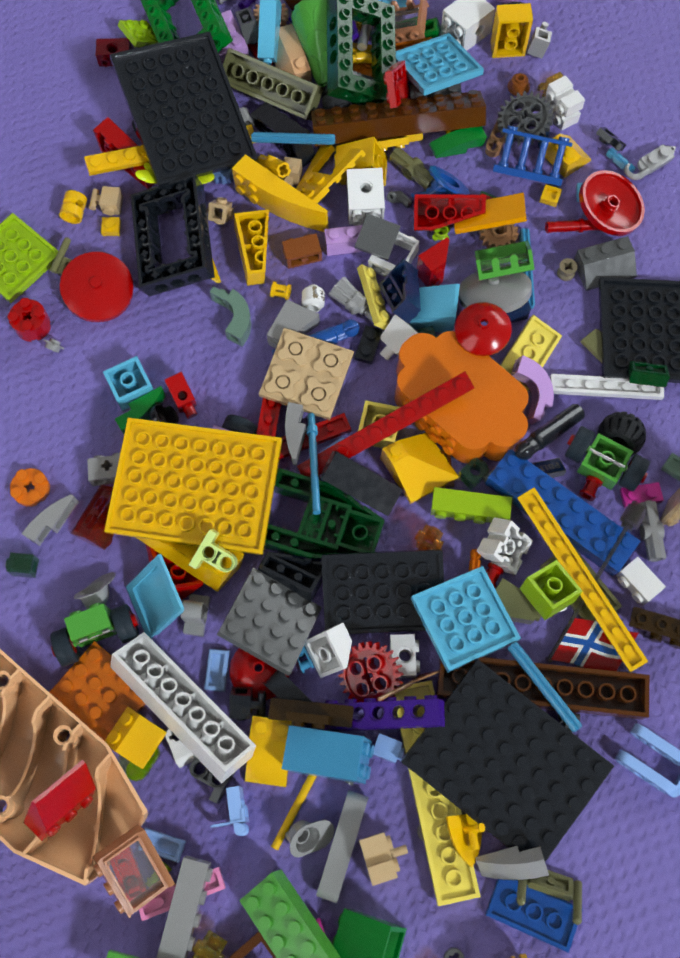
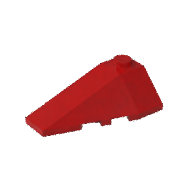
[414,194,486,231]
[145,544,203,600]

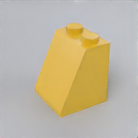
[333,137,388,186]

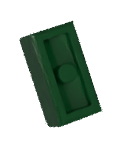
[629,361,670,387]

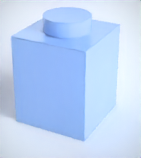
[373,733,405,764]

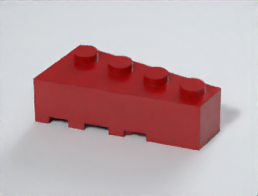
[93,117,155,189]

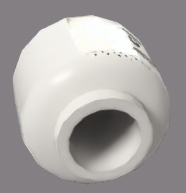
[301,284,325,312]

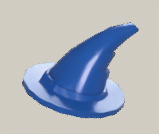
[411,166,470,198]

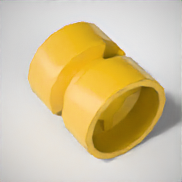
[59,190,87,224]

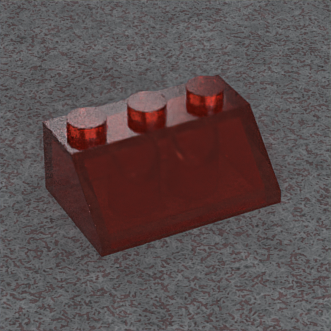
[70,485,114,550]

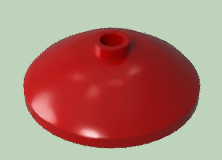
[455,302,512,356]
[229,648,290,700]

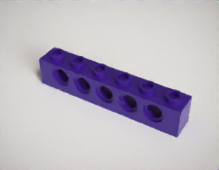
[318,695,445,731]

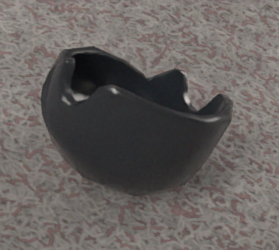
[149,403,179,424]

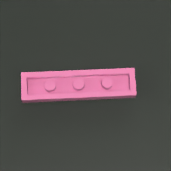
[139,867,226,921]

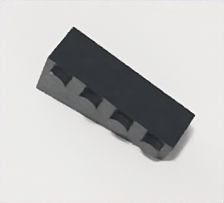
[251,102,315,168]

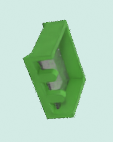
[475,241,535,280]

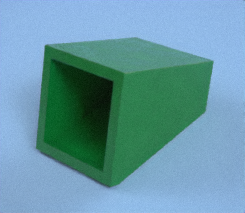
[332,908,407,958]

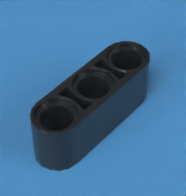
[264,670,312,725]

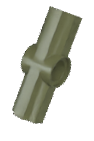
[389,147,434,189]

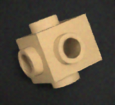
[207,197,234,225]

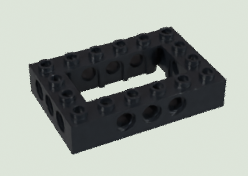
[131,174,215,297]

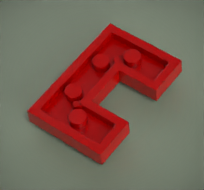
[384,60,410,108]

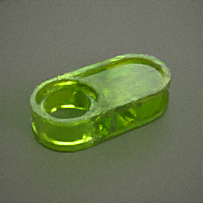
[126,746,160,781]

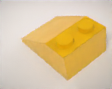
[245,716,291,787]

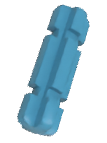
[606,148,636,173]

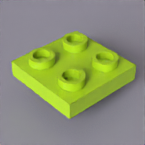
[118,20,158,48]

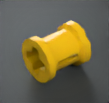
[270,281,292,300]

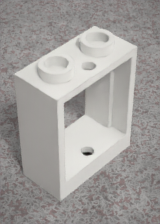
[368,231,420,277]

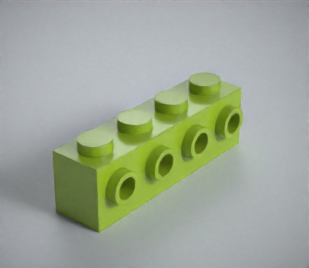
[430,487,512,524]

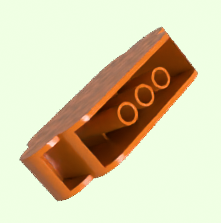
[394,331,529,464]

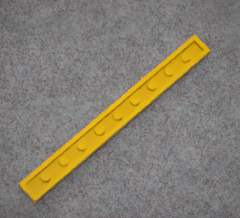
[84,124,255,176]
[517,487,648,672]

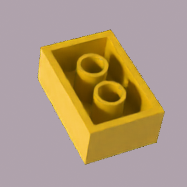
[490,3,533,58]

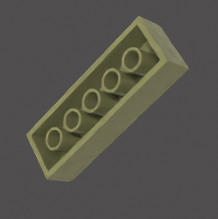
[223,47,324,121]

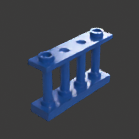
[493,125,573,186]

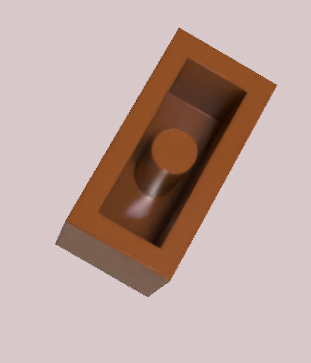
[282,233,322,269]

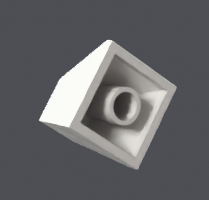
[305,623,352,678]

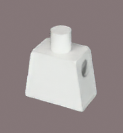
[380,314,418,360]

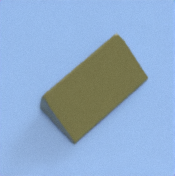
[580,329,602,363]

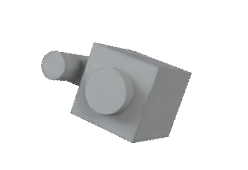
[527,22,552,59]

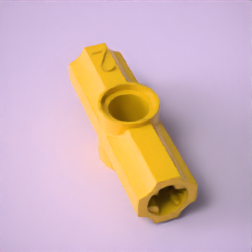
[256,154,291,178]

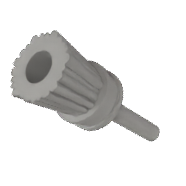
[329,277,384,332]

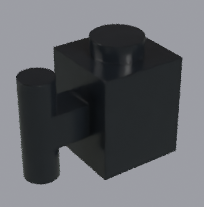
[229,686,266,721]

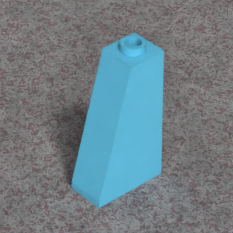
[257,0,282,65]

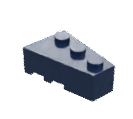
[378,258,421,323]

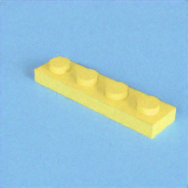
[357,264,390,330]

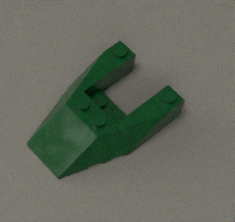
[264,468,385,558]

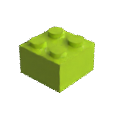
[519,560,583,620]

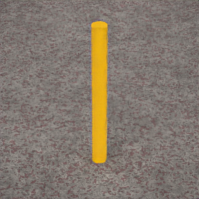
[271,775,317,850]

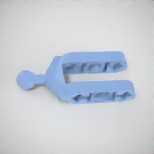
[615,723,680,798]

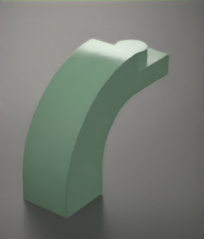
[210,286,252,347]

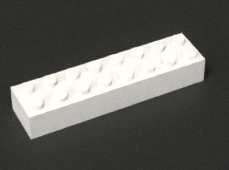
[110,632,256,784]

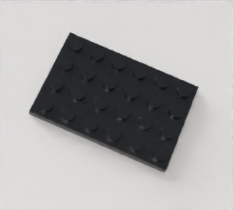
[321,549,444,634]

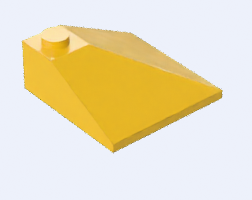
[380,433,459,504]

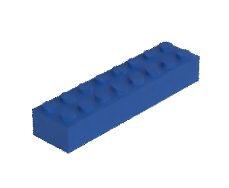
[485,449,641,577]

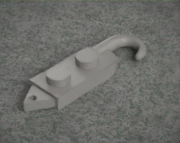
[624,144,676,180]

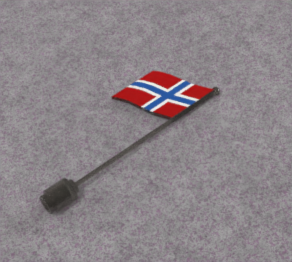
[545,500,647,671]

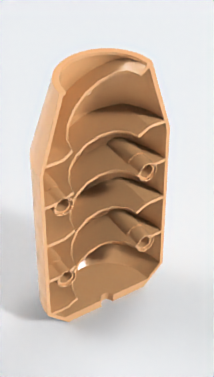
[0,649,148,886]

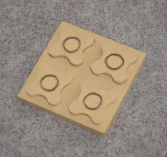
[259,328,354,420]

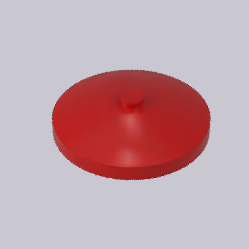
[579,170,645,236]
[60,252,134,322]

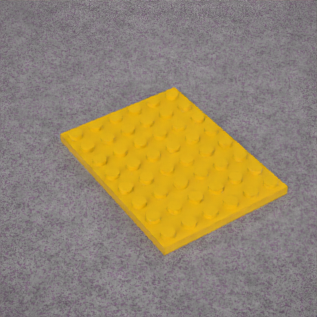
[104,418,282,555]

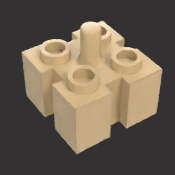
[359,832,408,886]

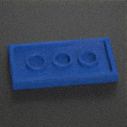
[485,879,583,953]

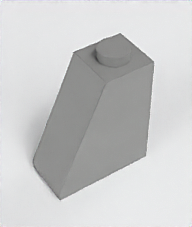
[267,300,320,349]

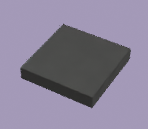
[354,213,401,261]

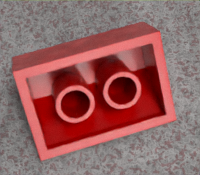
[23,760,96,841]

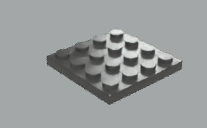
[217,567,322,676]

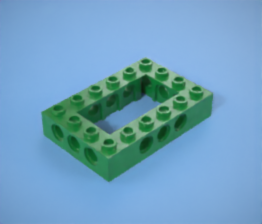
[141,0,233,52]

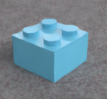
[103,356,154,411]

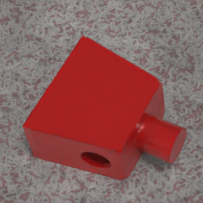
[164,372,197,419]

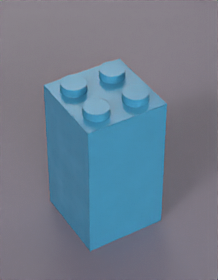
[282,725,374,784]

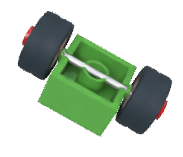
[565,426,650,491]
[50,603,139,667]

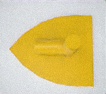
[446,814,485,867]

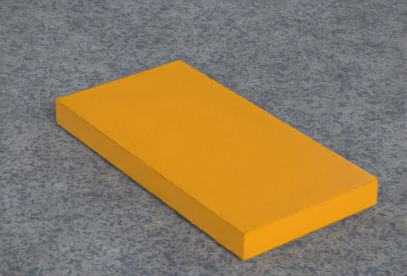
[454,192,527,234]

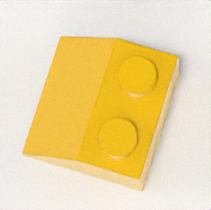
[545,134,591,178]
[105,706,167,769]

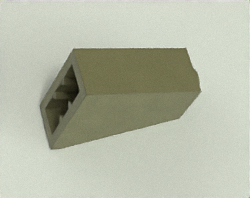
[495,578,542,625]

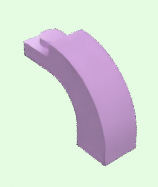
[511,355,554,425]

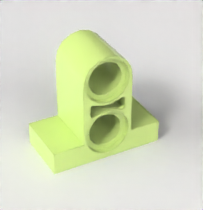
[189,529,238,572]

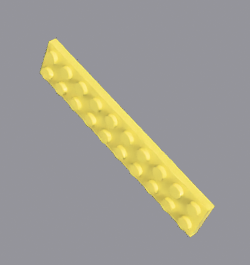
[395,680,481,906]

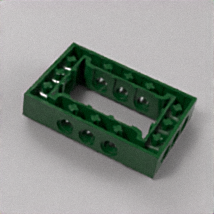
[327,0,396,105]

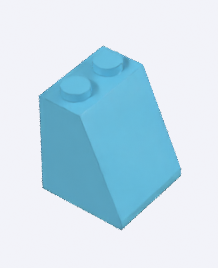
[410,284,460,333]

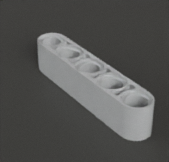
[316,790,369,903]

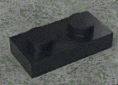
[355,325,383,365]

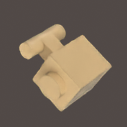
[282,157,303,187]
[89,186,123,216]

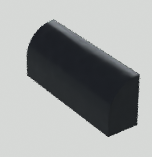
[321,451,403,516]

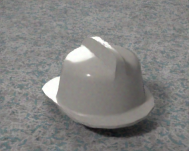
[74,572,116,609]
[285,820,335,858]

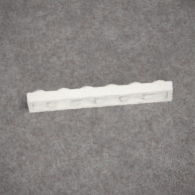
[550,374,664,400]

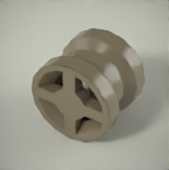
[557,258,578,281]

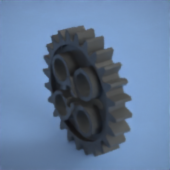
[497,91,554,146]

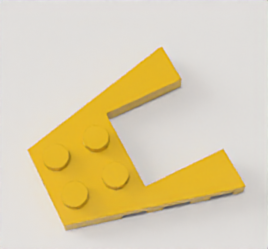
[296,145,366,203]

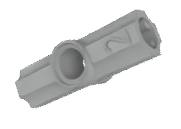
[638,501,666,562]

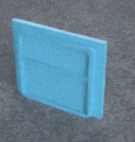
[126,554,184,639]

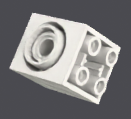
[441,0,495,51]
[347,168,385,226]

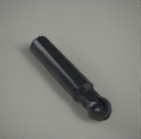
[514,404,585,460]

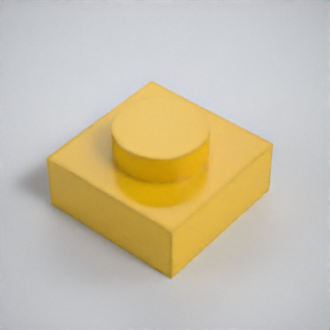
[539,184,562,207]
[101,217,121,236]

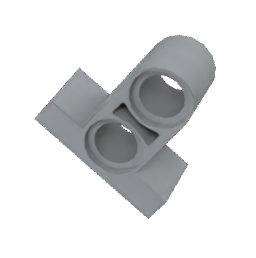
[181,594,210,637]

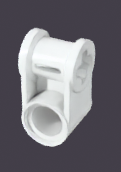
[165,729,198,768]

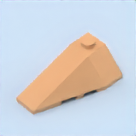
[275,24,312,82]

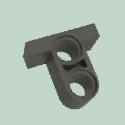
[189,759,235,804]

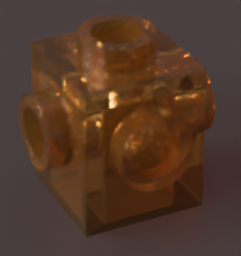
[414,524,444,550]

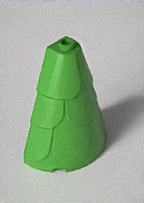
[291,0,327,87]

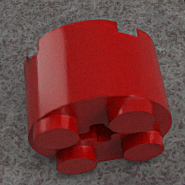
[7,298,51,342]

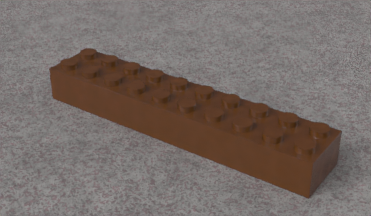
[311,90,486,146]
[436,657,650,720]

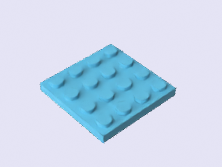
[396,33,484,96]
[410,566,521,673]

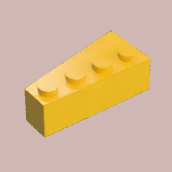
[234,209,269,286]

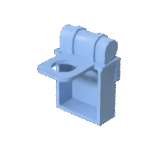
[210,786,249,836]

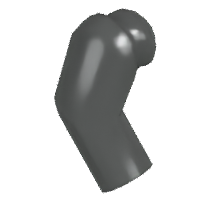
[387,191,413,208]

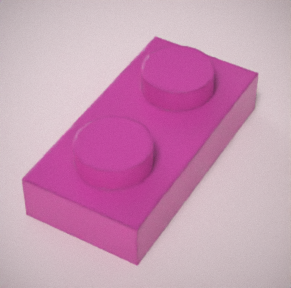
[620,482,664,508]

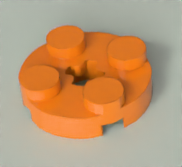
[10,468,50,507]

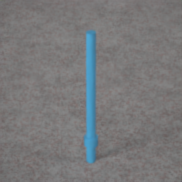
[306,413,321,515]

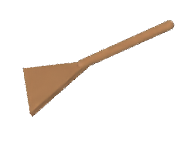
[377,670,440,701]

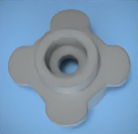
[44,338,64,353]

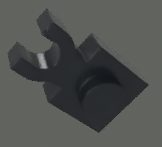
[596,127,626,151]

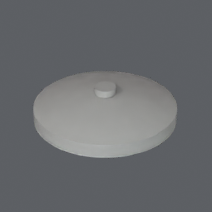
[458,268,532,313]

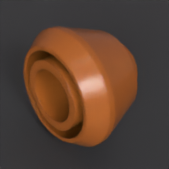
[507,73,530,96]

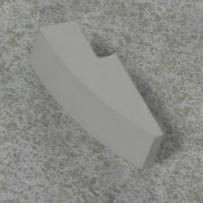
[285,402,306,466]
[22,494,79,546]
[475,846,549,880]

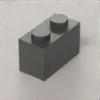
[235,7,259,44]

